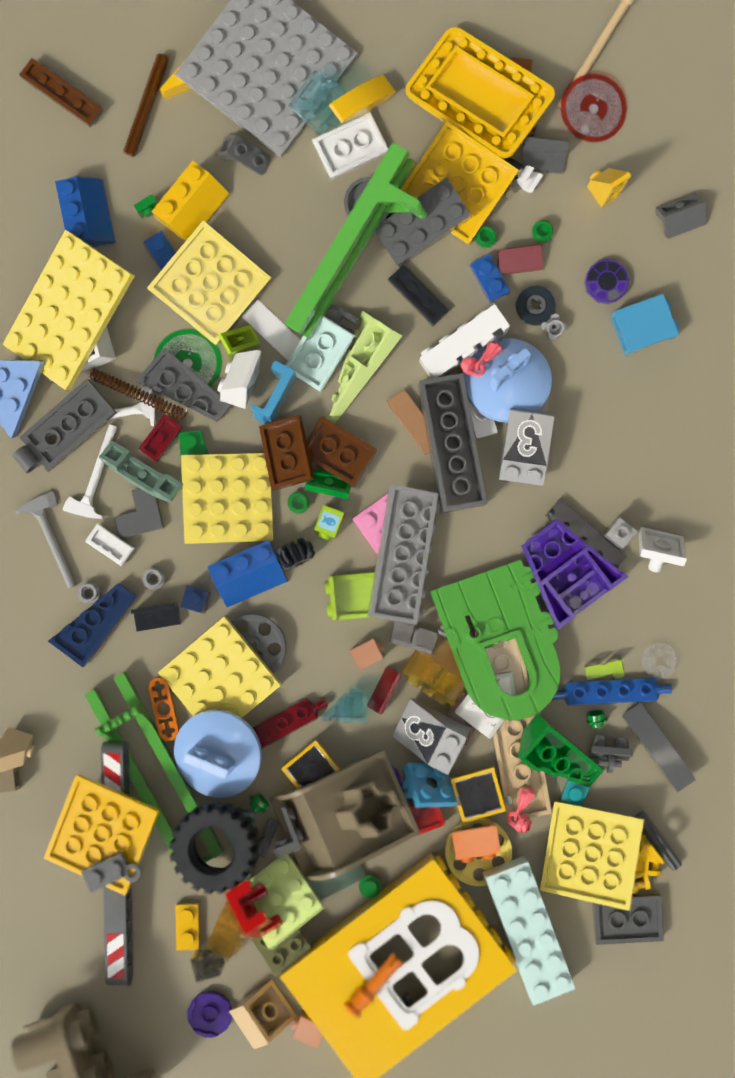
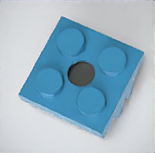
[402,763,457,809]

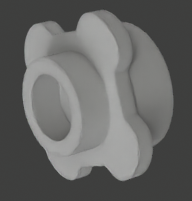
[541,313,567,340]

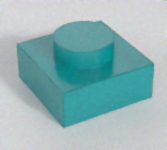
[560,779,589,806]

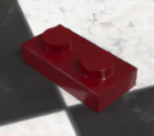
[138,414,183,462]

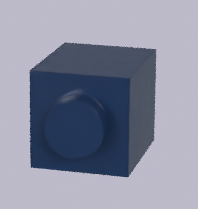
[180,586,211,613]

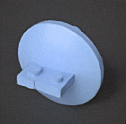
[464,338,552,423]
[174,709,262,798]

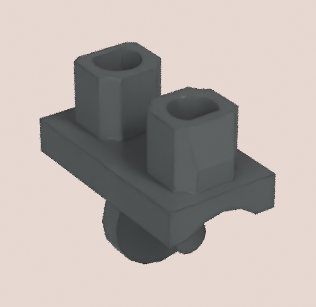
[589,735,633,773]

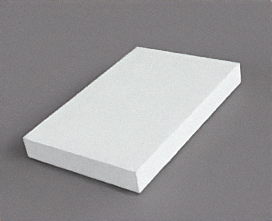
[312,112,389,180]

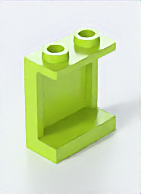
[325,572,375,620]

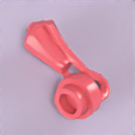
[461,341,502,377]
[507,786,535,833]

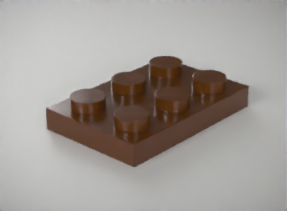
[259,415,314,490]
[307,416,378,488]

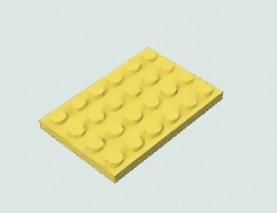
[3,230,135,391]

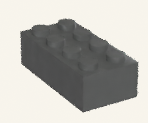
[375,178,472,267]

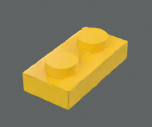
[176,903,200,950]

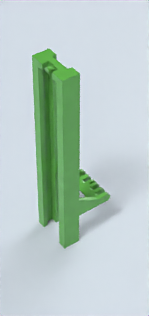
[284,142,427,339]
[85,672,225,863]

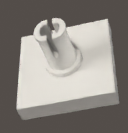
[638,527,687,572]

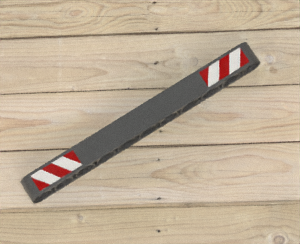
[101,741,133,986]

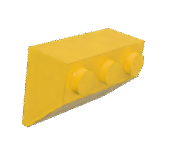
[152,160,230,242]

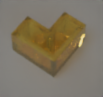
[402,650,466,706]
[205,901,245,959]

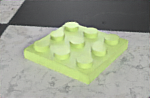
[251,853,325,949]

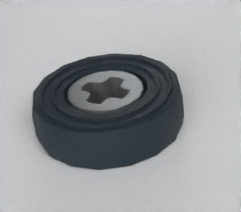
[516,286,555,326]

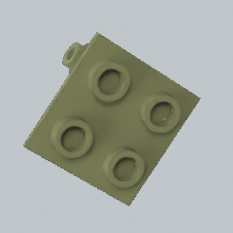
[251,929,312,977]

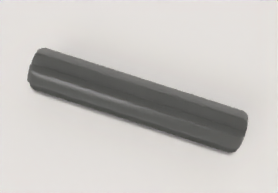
[635,811,682,871]

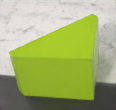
[218,325,261,360]

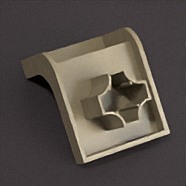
[269,750,420,880]

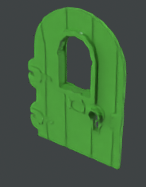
[430,560,560,721]

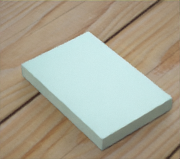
[285,316,355,392]

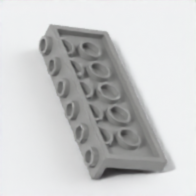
[368,484,440,625]

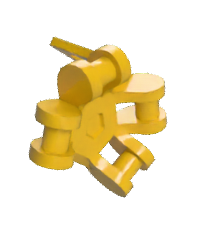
[633,834,665,894]

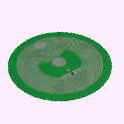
[154,329,222,387]

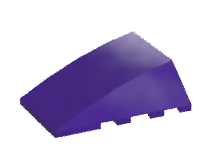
[521,519,629,630]

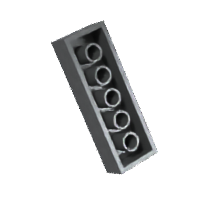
[418,373,488,514]

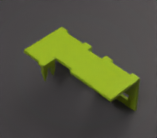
[584,659,625,680]

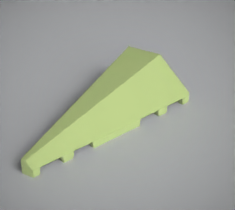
[325,311,402,424]

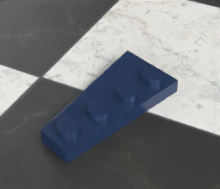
[48,583,137,667]

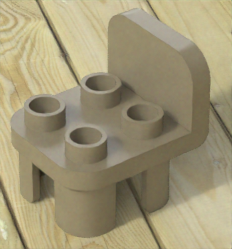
[11,1003,157,1078]

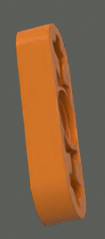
[148,677,180,741]

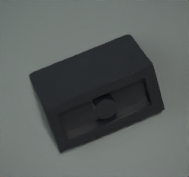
[131,602,181,632]

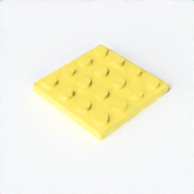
[147,221,271,345]
[181,453,273,544]
[158,616,282,718]
[540,801,644,910]

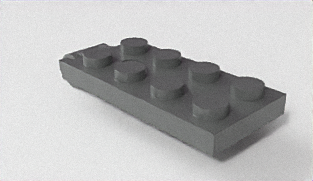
[12,379,117,473]

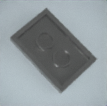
[593,894,664,945]

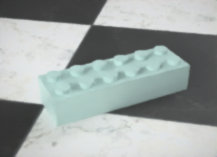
[482,856,575,1006]

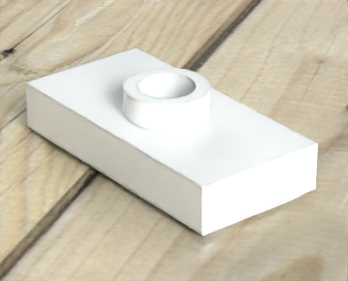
[468,400,498,439]
[85,523,135,566]

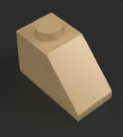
[0,727,35,772]

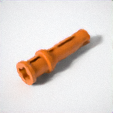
[344,953,403,1018]

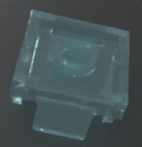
[289,71,347,135]

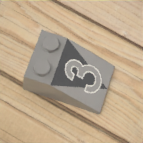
[499,408,555,486]
[392,698,471,775]

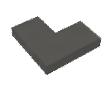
[115,488,164,539]

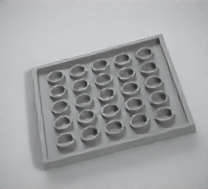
[175,0,358,158]

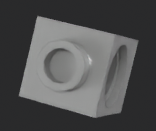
[603,517,637,550]

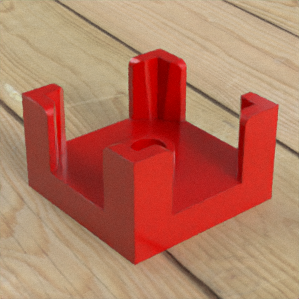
[225,879,283,938]

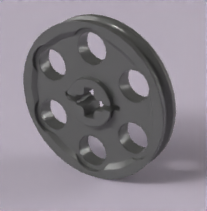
[231,614,286,673]

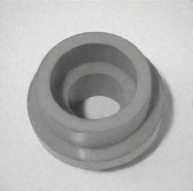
[143,568,165,590]
[78,582,100,604]

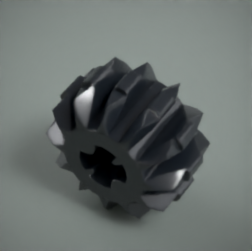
[277,537,315,570]

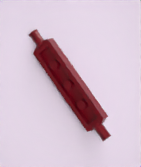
[253,698,328,749]

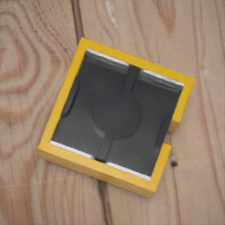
[281,739,341,788]
[450,766,506,823]

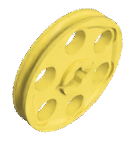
[445,818,512,886]

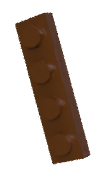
[19,58,103,127]

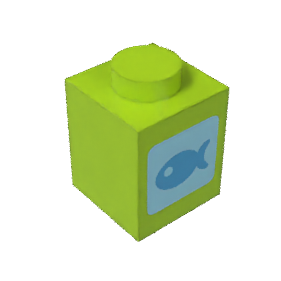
[314,505,345,541]

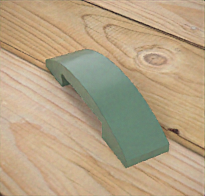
[99,441,183,502]
[307,865,366,900]

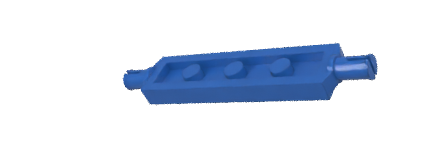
[552,678,672,706]

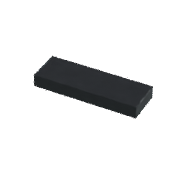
[388,264,449,327]

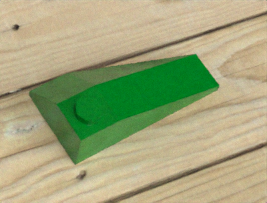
[517,714,604,787]

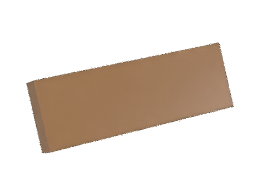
[387,389,430,455]

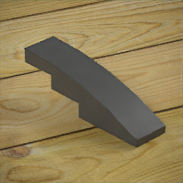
[622,703,696,793]

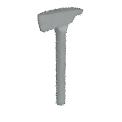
[15,491,76,589]

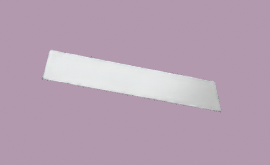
[241,300,301,360]

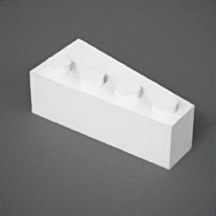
[419,304,510,379]

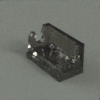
[190,947,225,982]

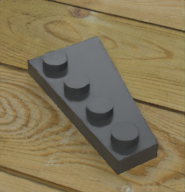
[136,348,231,422]

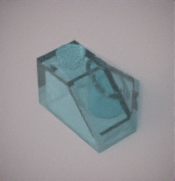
[322,688,367,723]

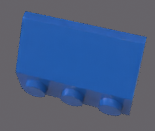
[55,177,116,247]
[207,540,288,608]

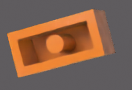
[451,824,501,863]

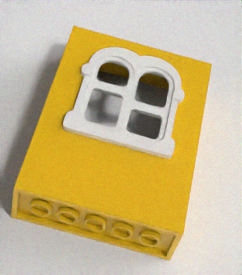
[280,852,517,1078]

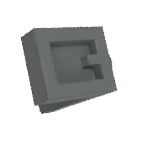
[217,134,271,175]
[273,803,305,858]

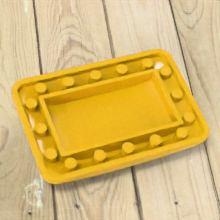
[406,27,555,158]

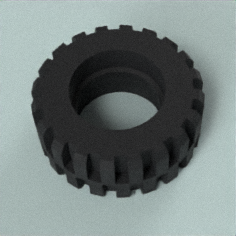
[170,801,261,894]

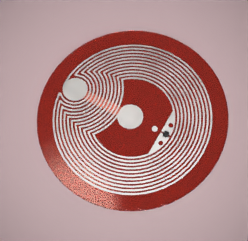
[561,74,627,142]

